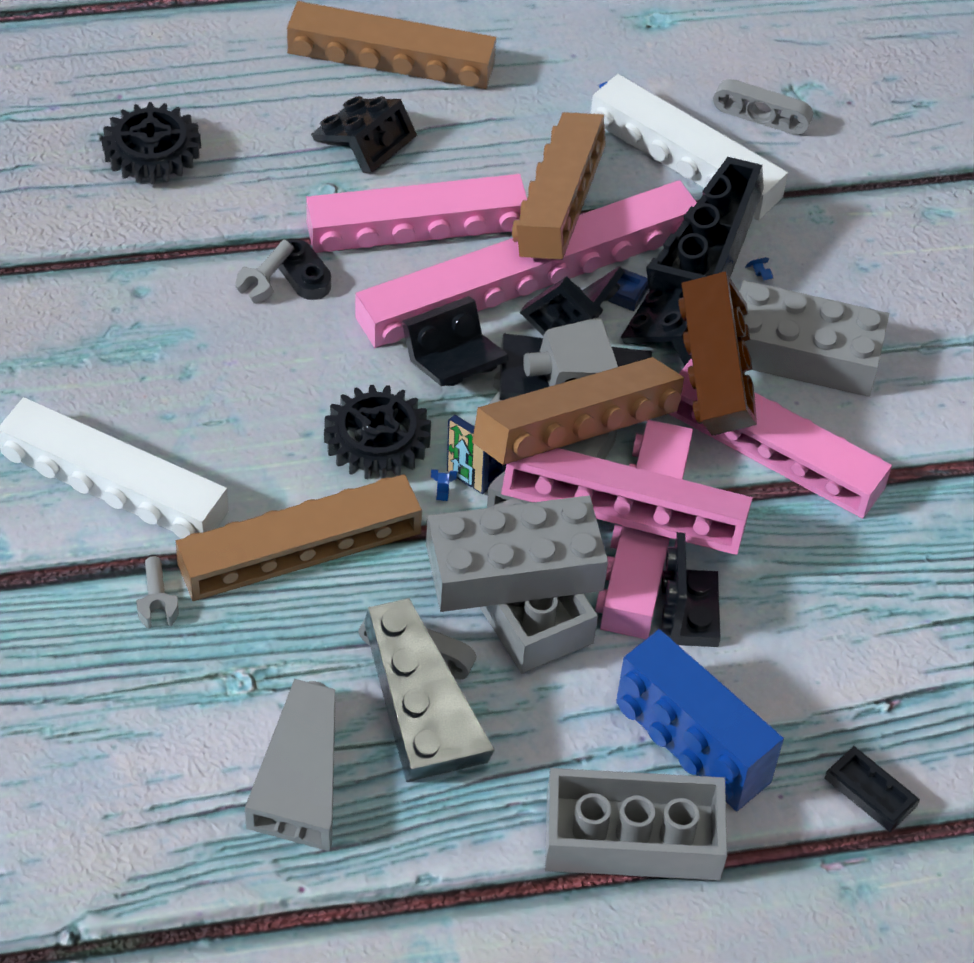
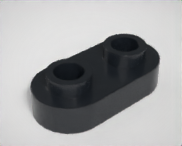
[278,239,331,300]

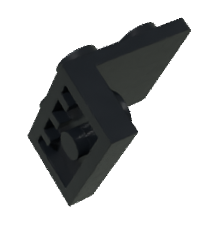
[311,96,417,173]
[519,266,625,336]
[621,288,692,366]
[402,296,509,386]
[661,532,720,647]

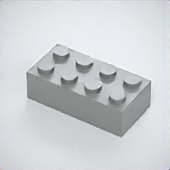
[740,280,889,397]
[426,495,608,612]
[480,498,598,674]
[545,768,727,881]

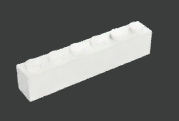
[591,74,788,220]
[0,397,229,539]

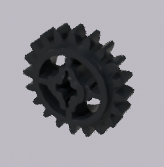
[101,102,201,184]
[324,384,431,479]

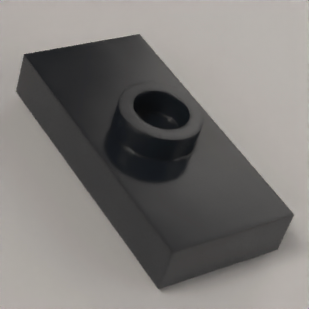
[824,746,920,833]

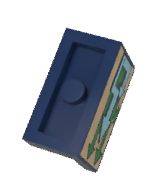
[447,415,506,494]

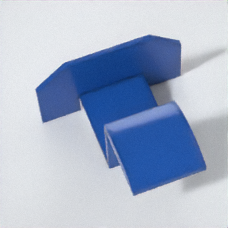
[745,257,773,281]
[431,469,457,501]

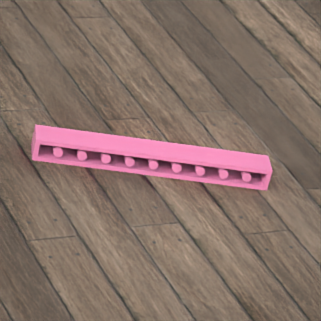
[355,180,697,348]

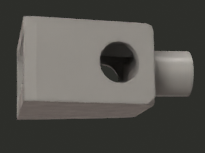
[523,318,618,387]

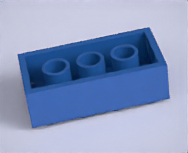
[616,629,784,812]

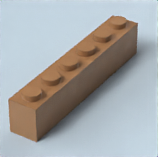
[287,1,497,89]
[512,112,606,260]
[472,357,685,465]
[175,474,422,602]

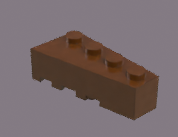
[679,271,757,436]

